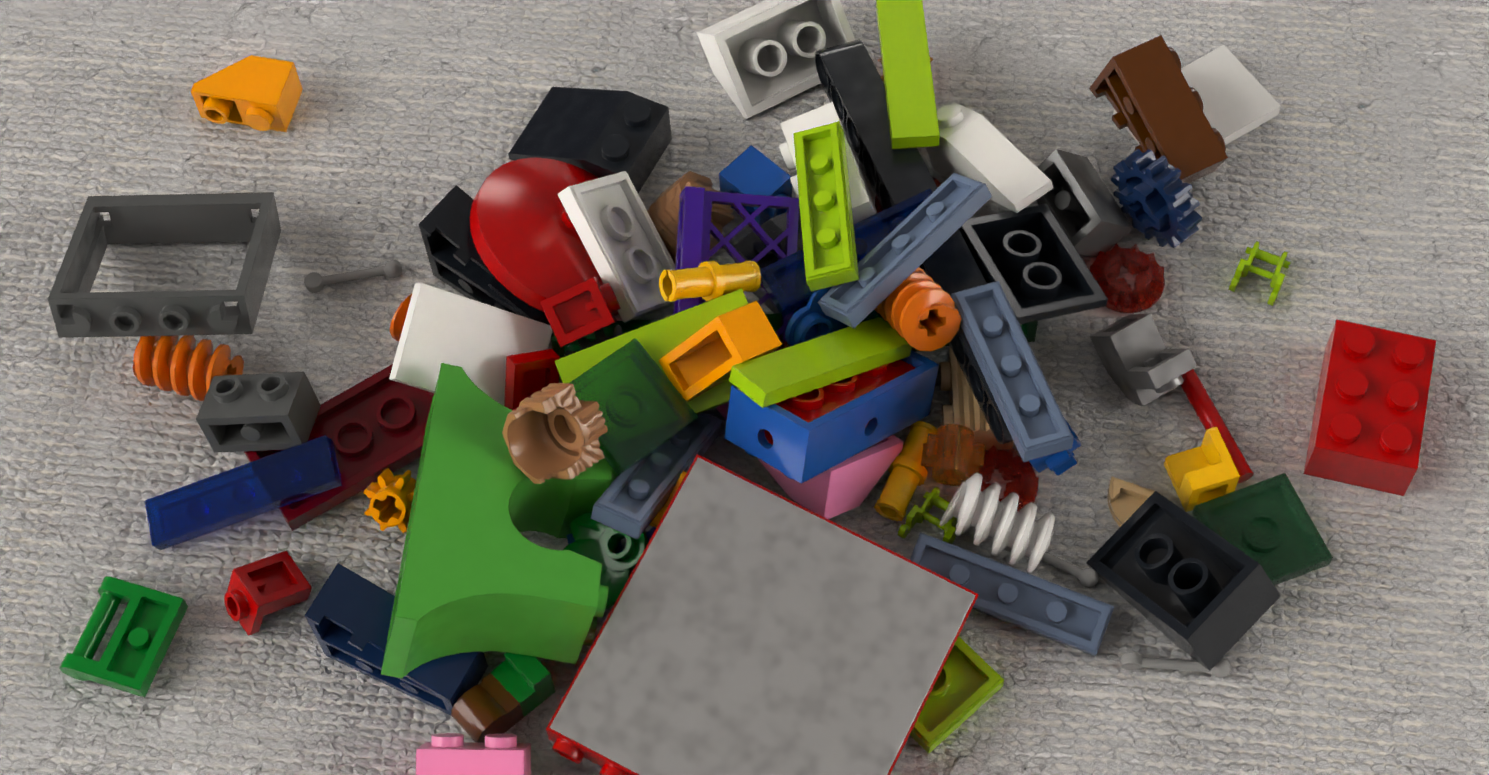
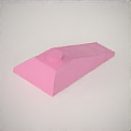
[716,402,903,519]

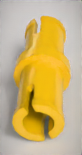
[659,260,761,302]
[874,421,941,521]

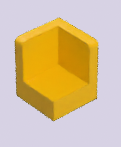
[1164,427,1240,512]

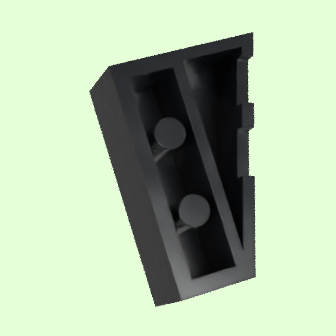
[419,185,550,325]

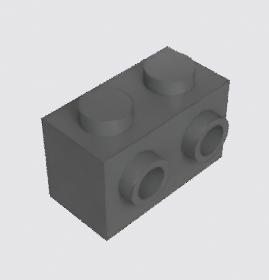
[1036,149,1133,258]
[196,372,321,453]

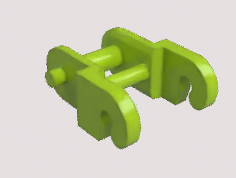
[1228,241,1290,306]
[897,487,957,544]

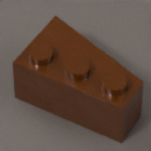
[1089,35,1228,183]

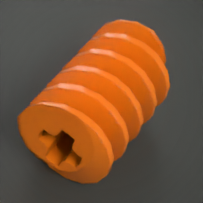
[874,267,962,352]
[133,335,244,401]

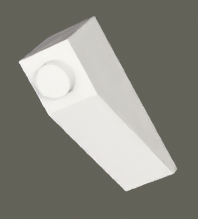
[926,102,1053,213]

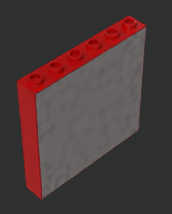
[546,454,979,775]

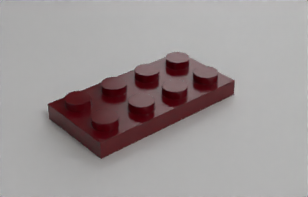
[244,364,434,531]

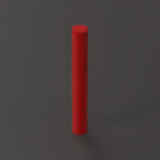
[1180,369,1254,484]

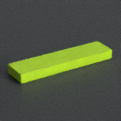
[876,0,940,149]
[793,121,859,292]
[729,317,912,408]

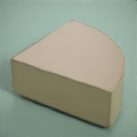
[1107,476,1160,527]

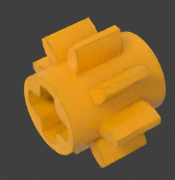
[363,468,416,533]

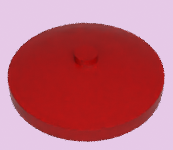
[470,158,619,316]

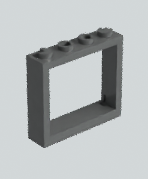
[48,192,281,338]

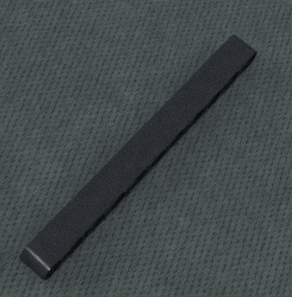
[815,39,1013,444]

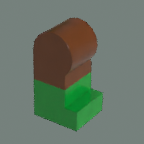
[451,652,556,743]

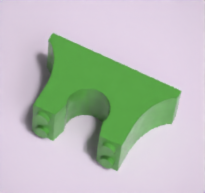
[381,363,622,678]

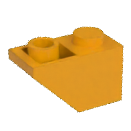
[191,55,303,132]

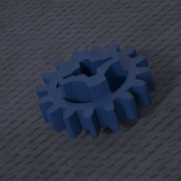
[1111,149,1202,248]

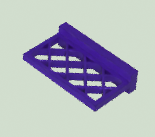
[673,186,799,353]

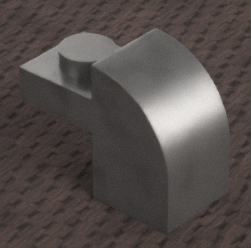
[1090,314,1197,406]

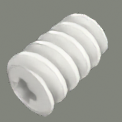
[939,472,1055,574]

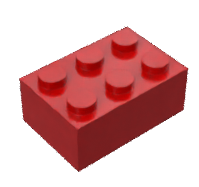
[1303,319,1436,496]

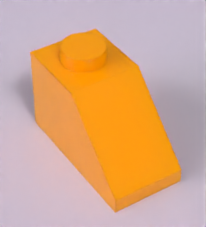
[658,301,782,404]

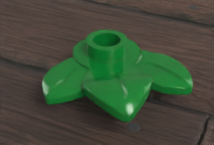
[563,512,648,610]

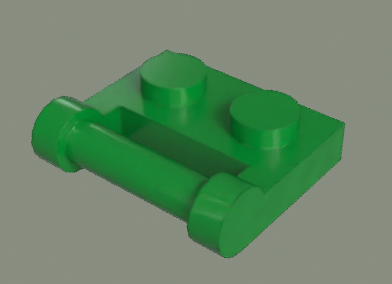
[59,576,188,698]

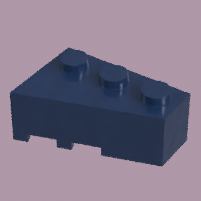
[305,563,488,715]

